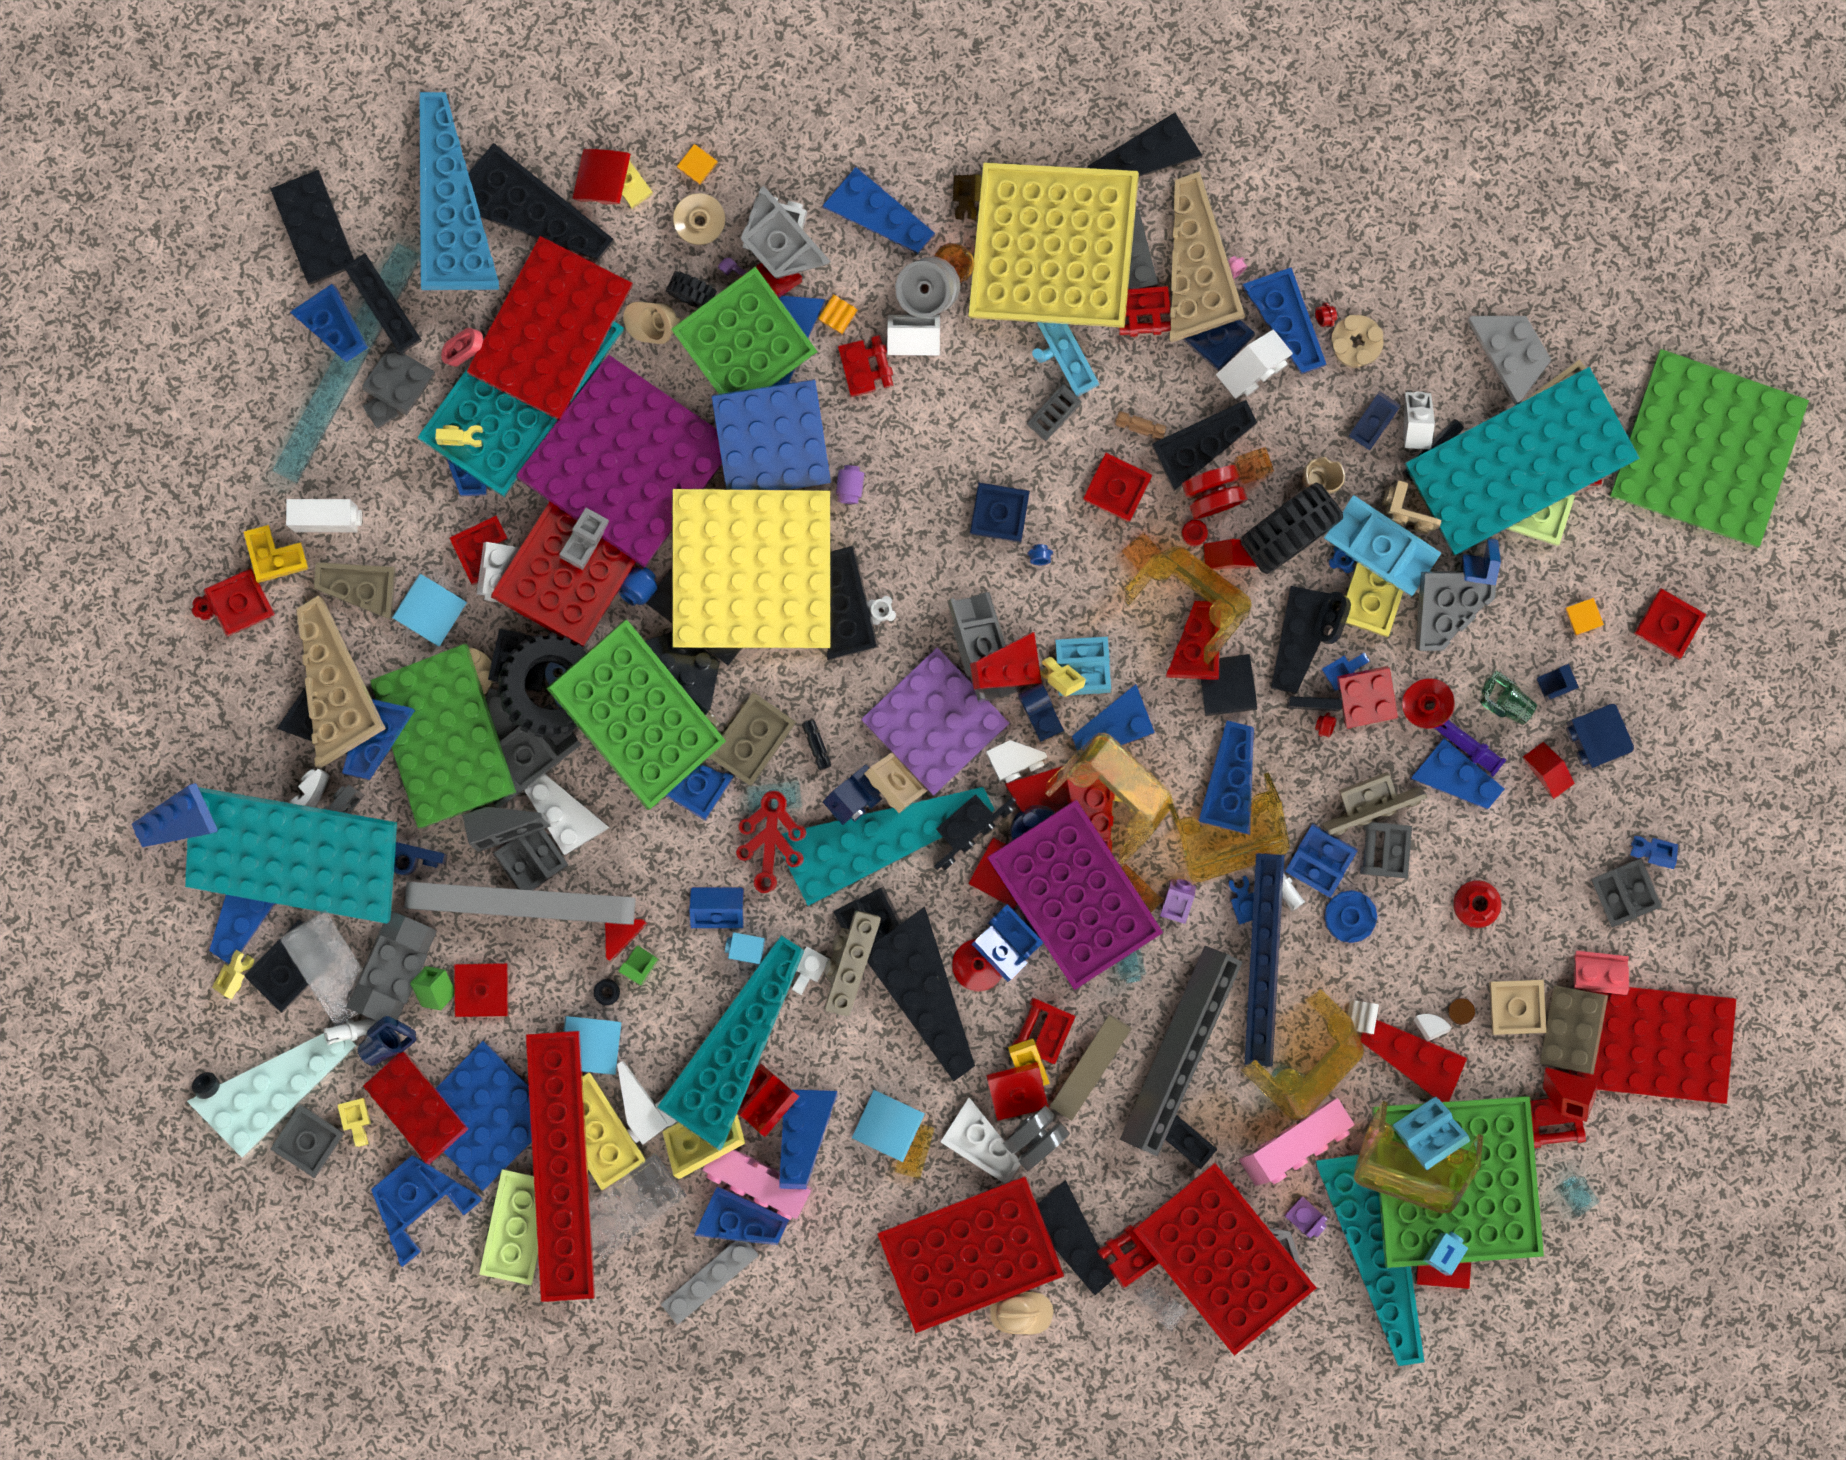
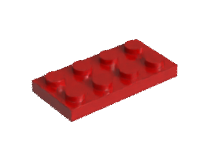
[363,1051,469,1165]

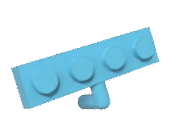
[1032,322,1100,397]

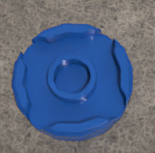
[1324,890,1378,943]

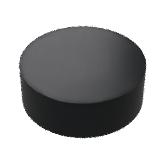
[192,1072,220,1099]

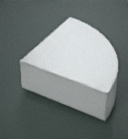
[1414,1014,1451,1042]

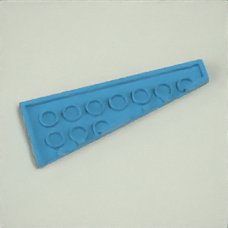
[420,92,499,290]

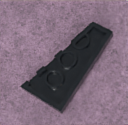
[827,546,879,661]

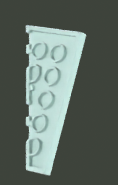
[187,1033,357,1158]

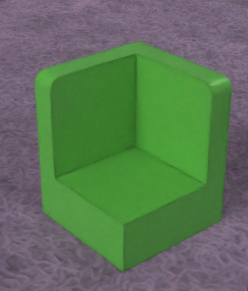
[618,946,659,986]
[410,966,455,1011]

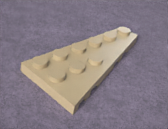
[1170,171,1245,343]
[297,596,386,769]

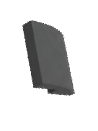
[493,829,569,890]
[1591,858,1662,927]

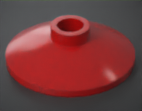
[1402,678,1455,729]
[952,939,1002,991]

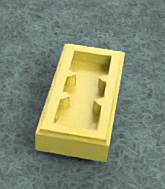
[622,151,653,209]

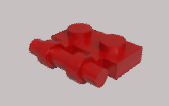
[1119,286,1171,337]
[838,335,894,397]
[1097,1221,1159,1288]

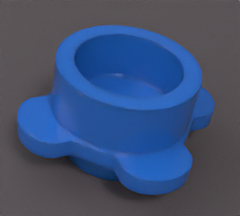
[1329,546,1355,574]

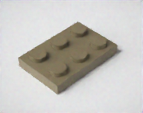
[709,692,797,787]
[1540,986,1608,1074]

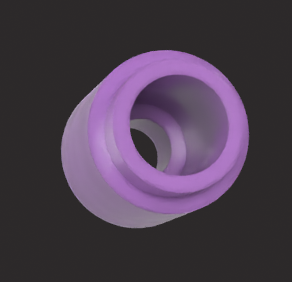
[836,465,864,504]

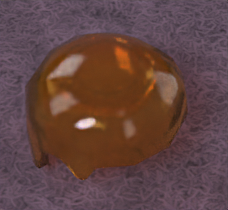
[934,243,974,283]

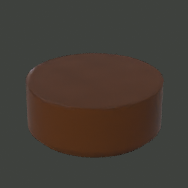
[1448,998,1475,1025]

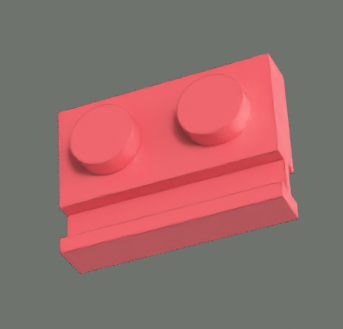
[1574,951,1629,995]

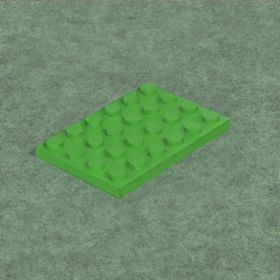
[547,619,726,810]
[370,644,516,829]

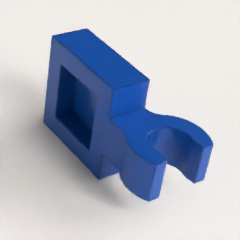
[1322,652,1370,691]

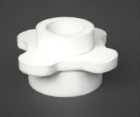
[868,596,896,625]

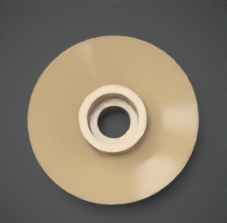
[673,193,725,245]

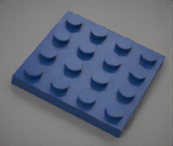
[711,379,831,490]
[436,1041,532,1191]

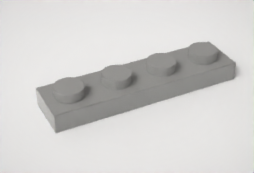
[661,1241,759,1325]

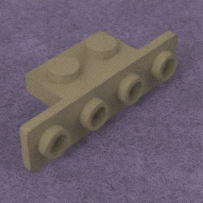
[1322,772,1427,835]
[824,911,881,1016]

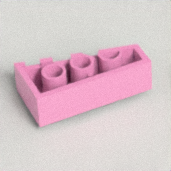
[1238,1098,1355,1186]
[703,1149,813,1220]

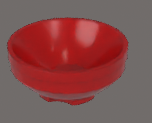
[1453,880,1502,928]

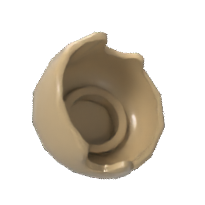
[1302,457,1345,495]

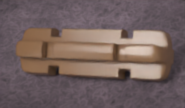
[1115,411,1166,440]

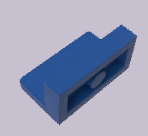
[1462,538,1501,585]
[690,887,744,928]

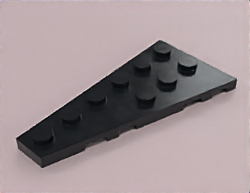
[468,143,615,261]
[867,906,975,1081]

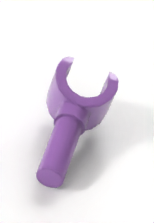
[718,258,747,276]

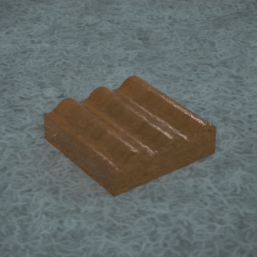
[1121,532,1163,574]

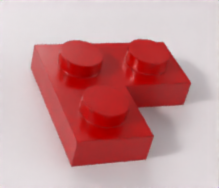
[449,515,509,586]

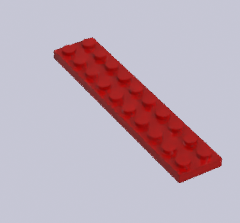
[526,1031,595,1302]

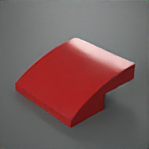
[572,149,631,205]
[737,1063,799,1137]

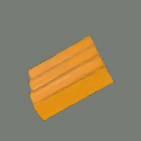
[677,144,718,185]
[818,294,858,335]
[1565,598,1604,636]

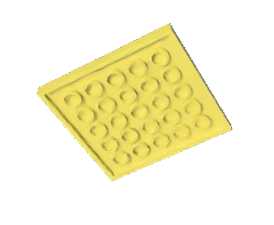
[969,163,1139,328]
[672,489,830,648]

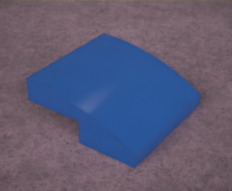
[1285,823,1358,898]

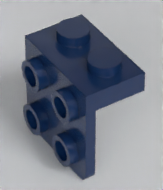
[1566,704,1634,770]

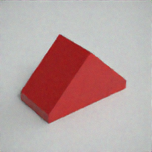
[1203,539,1257,570]
[1522,741,1575,799]
[605,919,648,962]

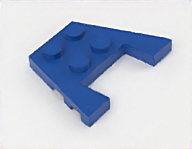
[371,1155,483,1267]

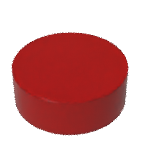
[1181,520,1208,547]

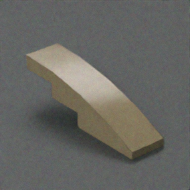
[1050,1014,1132,1121]

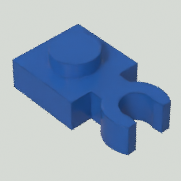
[1630,836,1678,869]
[1228,876,1254,925]

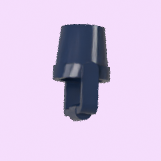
[357,1016,417,1066]

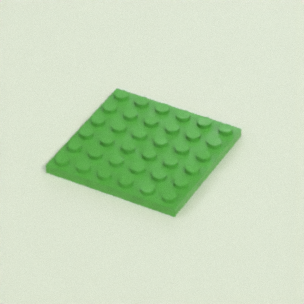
[1610,349,1809,548]
[1372,1096,1544,1268]

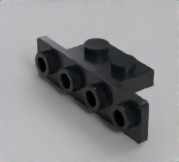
[934,794,1016,871]

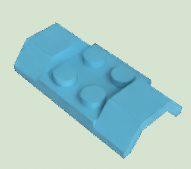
[1324,495,1441,597]

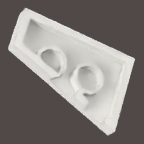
[524,774,610,855]
[940,1098,1021,1183]

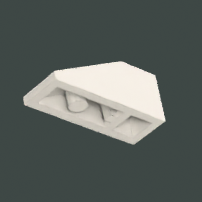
[617,1061,669,1144]

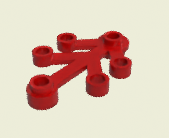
[736,790,806,893]

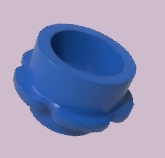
[1027,544,1053,566]

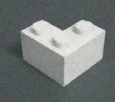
[1216,329,1293,399]

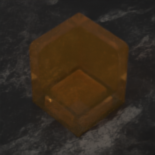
[1234,447,1274,484]

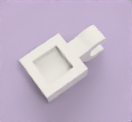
[792,947,830,995]

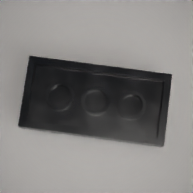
[270,170,355,285]

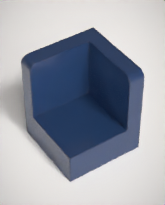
[1536,663,1579,702]

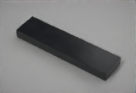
[344,253,422,355]

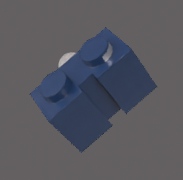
[822,764,882,825]

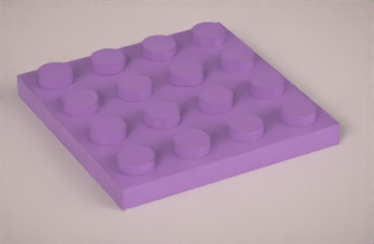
[861,648,1010,796]

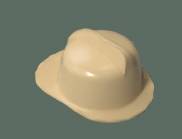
[623,302,681,344]
[990,1291,1054,1335]

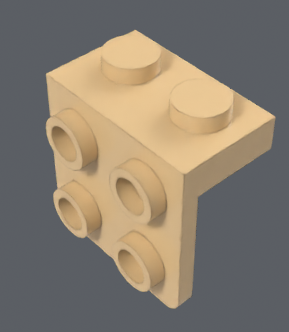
[1382,481,1441,534]

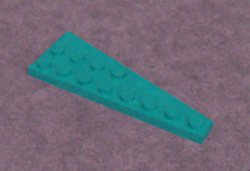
[780,787,995,906]
[657,935,804,1151]
[1315,1152,1425,1366]

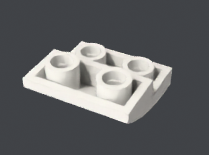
[289,769,330,808]

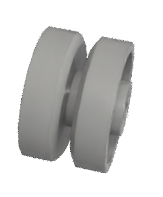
[895,257,960,318]

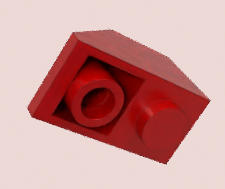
[1543,1067,1598,1122]

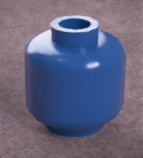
[619,567,657,606]

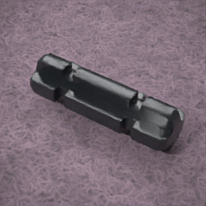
[802,719,831,770]

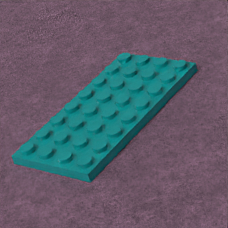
[417,321,624,498]
[1404,367,1639,556]
[185,787,397,924]

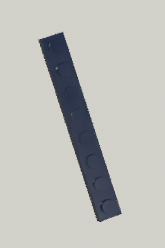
[1244,853,1284,1067]

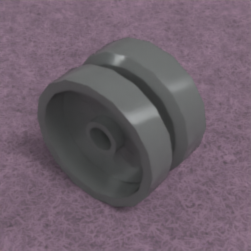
[1003,1105,1070,1172]

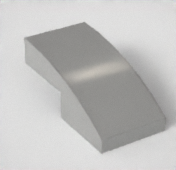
[560,508,609,570]

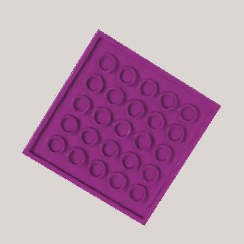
[516,355,722,568]

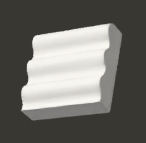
[1345,1000,1379,1034]

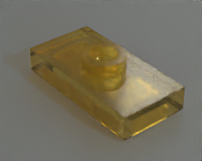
[895,1124,935,1179]

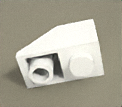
[1403,391,1435,449]
[986,740,1048,783]

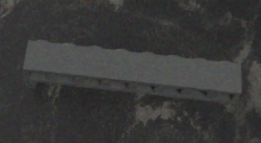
[1120,946,1243,1157]

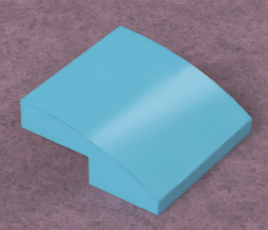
[392,573,467,647]
[1055,637,1111,696]
[563,1016,621,1075]
[852,1090,925,1162]
[1393,1097,1470,1170]

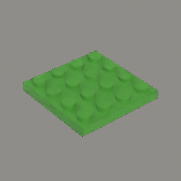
[671,267,818,394]

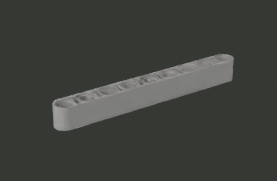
[404,882,636,925]

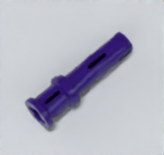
[1433,720,1507,777]

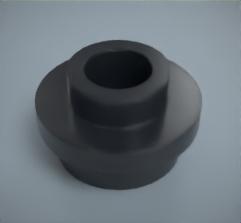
[594,979,620,1006]

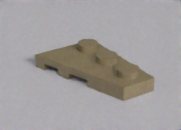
[314,562,396,620]

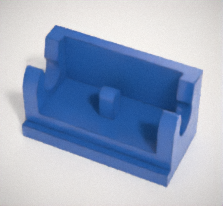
[988,904,1044,960]

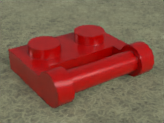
[1011,997,1076,1065]
[1530,1098,1586,1149]

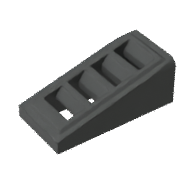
[1027,384,1082,442]

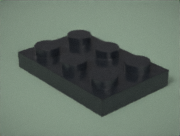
[244,919,338,1013]

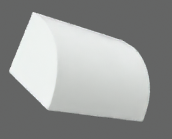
[888,315,940,355]

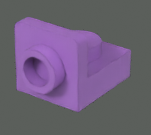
[1160,879,1196,924]
[1284,1196,1328,1238]

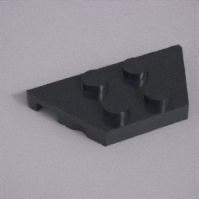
[645,632,720,715]

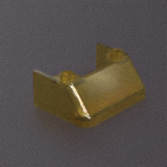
[1125,546,1252,664]
[1046,733,1173,865]
[1168,772,1290,882]
[1241,989,1364,1121]
[1354,1101,1483,1213]

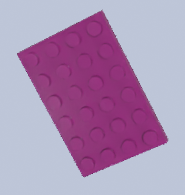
[988,799,1163,990]

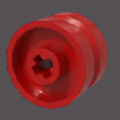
[1182,465,1248,519]

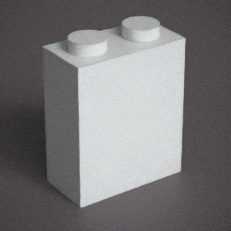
[286,499,362,532]

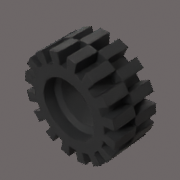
[666,271,717,309]

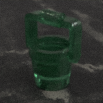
[1480,671,1537,725]

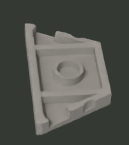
[741,186,831,279]
[1468,316,1551,405]

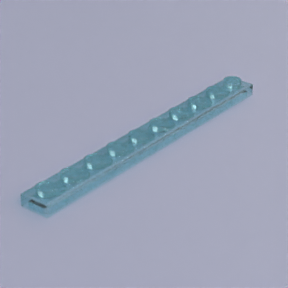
[272,243,421,484]

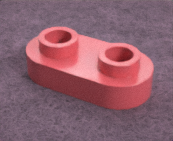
[441,328,483,367]

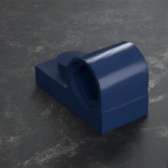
[1349,391,1401,450]
[1018,683,1064,743]
[394,842,448,876]

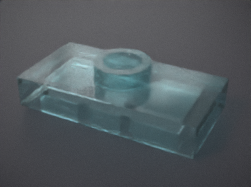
[747,781,802,814]

